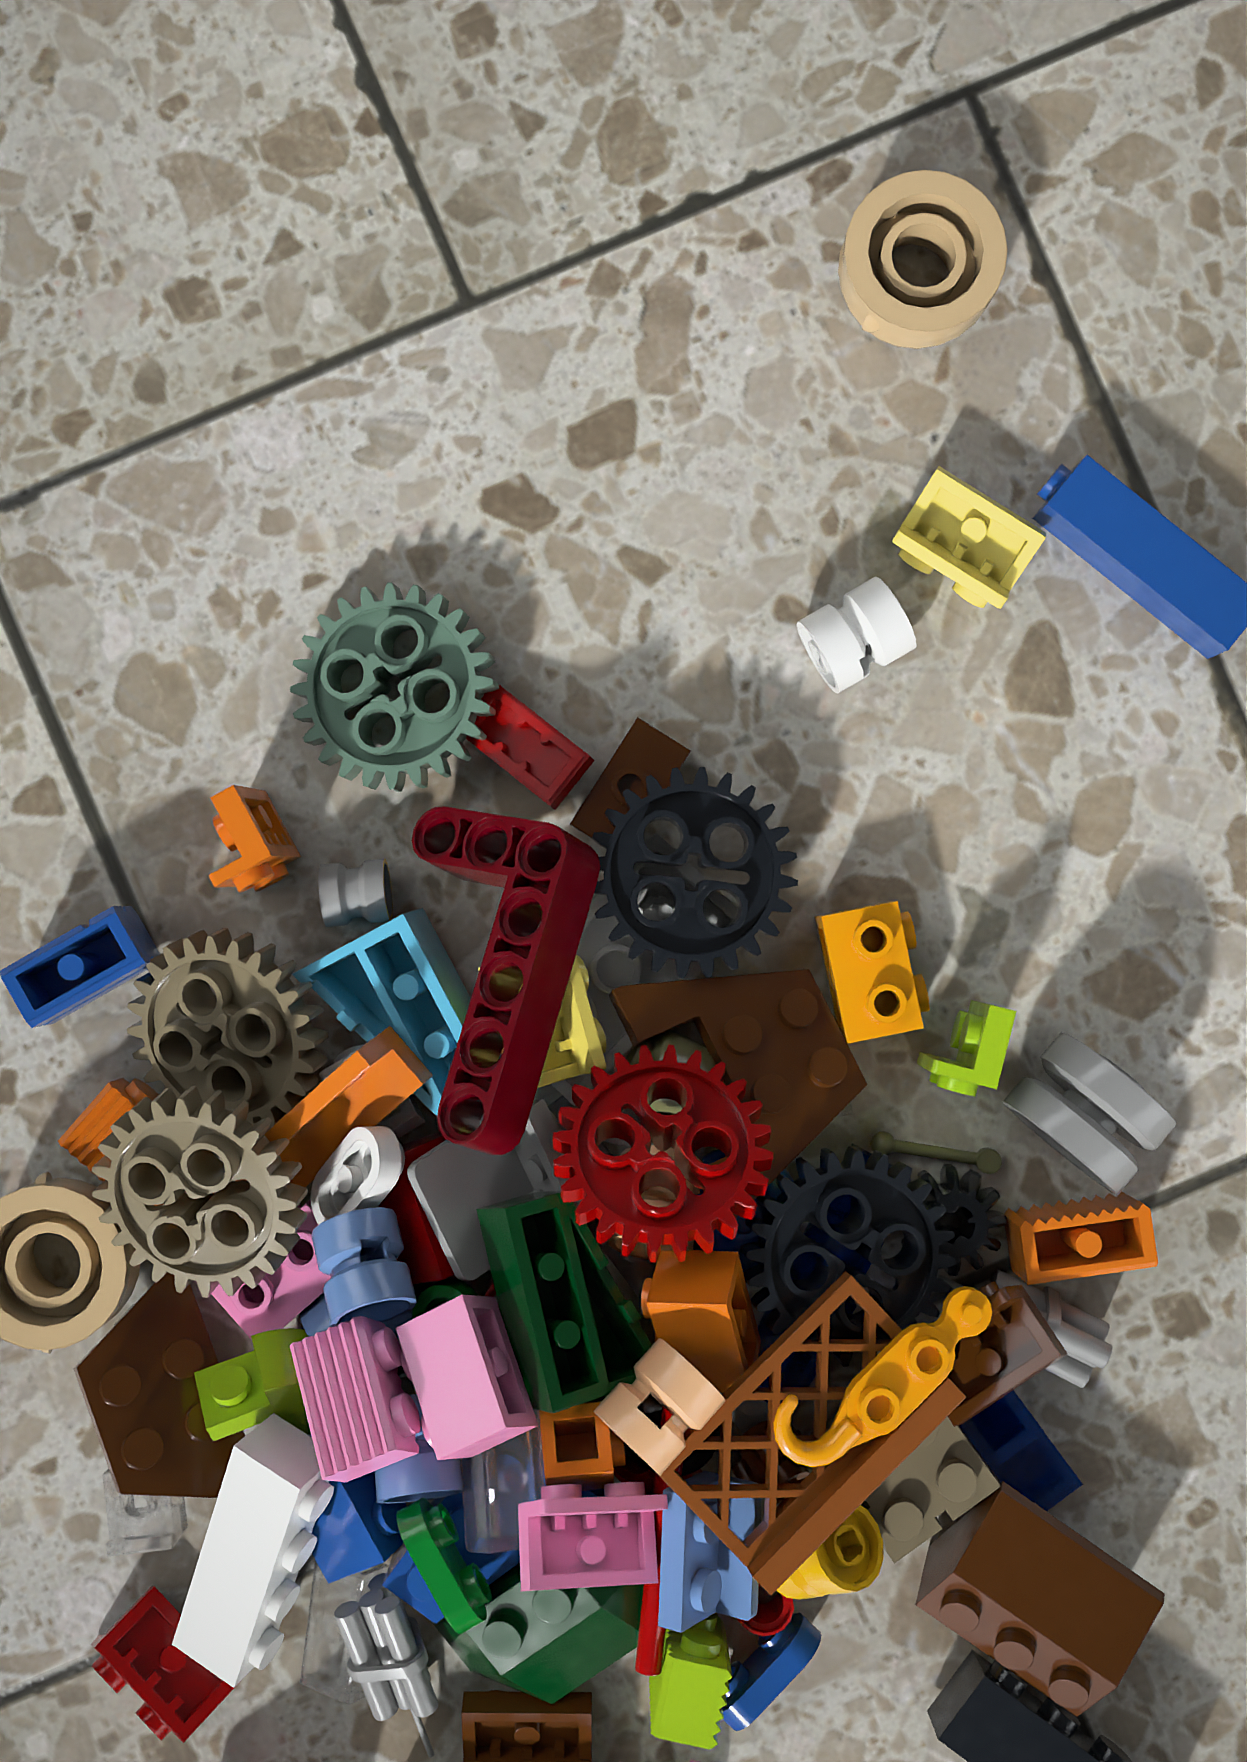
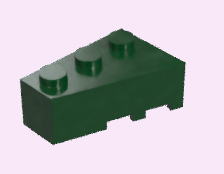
[476,1191,652,1413]

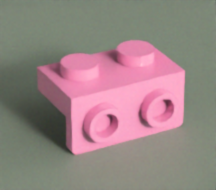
[518,1482,668,1591]

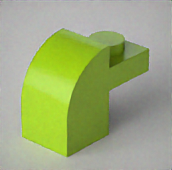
[194,1328,311,1441]

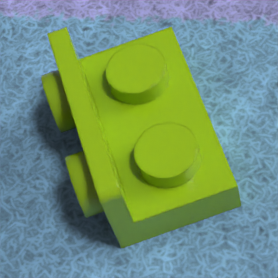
[917,1000,1017,1097]

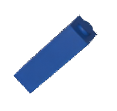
[1032,455,1247,659]

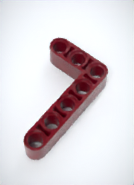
[412,806,600,1155]

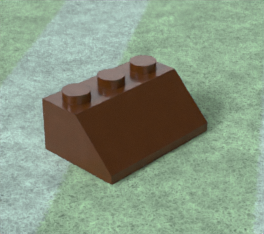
[915,1481,1165,1717]

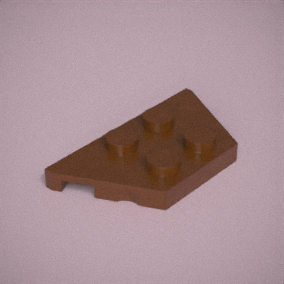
[74,1272,245,1498]

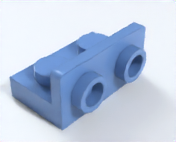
[658,1471,762,1633]

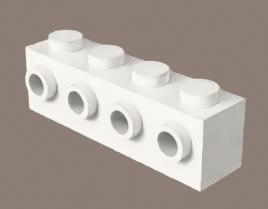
[172,1413,334,1688]

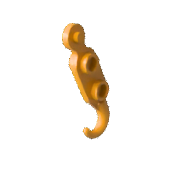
[773,1286,992,1467]

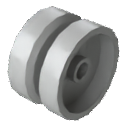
[1003,1032,1176,1196]

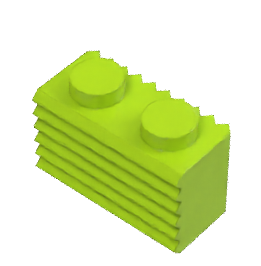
[649,1612,732,1750]

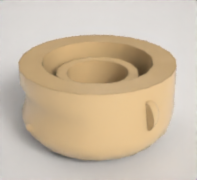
[838,170,1008,349]
[0,1172,140,1354]

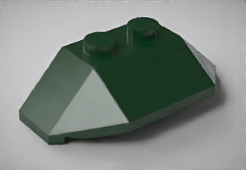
[431,1482,644,1704]

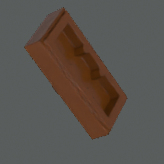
[570,717,691,838]

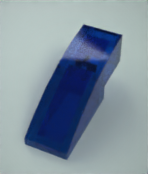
[959,1390,1083,1511]

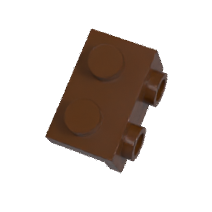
[931,1281,1068,1427]
[461,1690,592,1762]

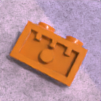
[208,785,301,893]

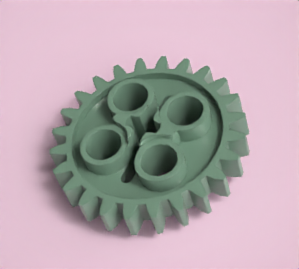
[290,582,499,792]

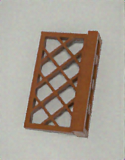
[659,1271,966,1595]

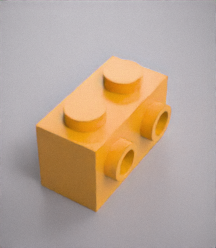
[814,901,930,1044]

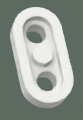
[311,1126,405,1225]

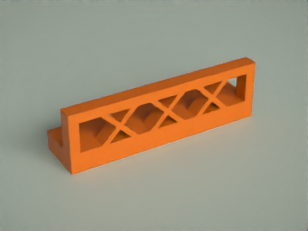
[213,1026,433,1195]

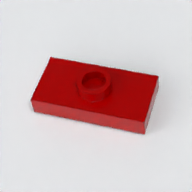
[466,685,595,810]

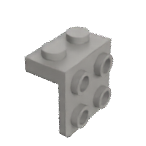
[407,1098,587,1280]

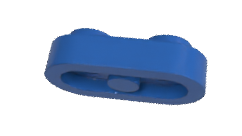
[723,1612,822,1731]

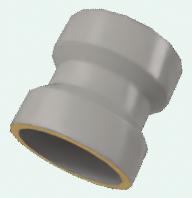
[318,859,393,927]

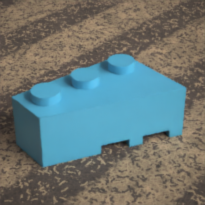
[292,908,501,1116]

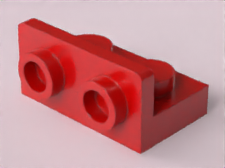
[90,1586,241,1743]

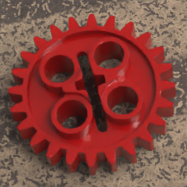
[553,1044,774,1263]

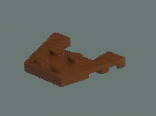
[609,969,868,1218]

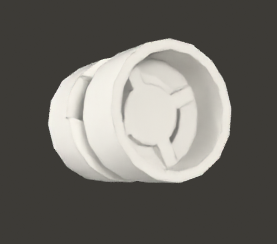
[796,576,917,694]

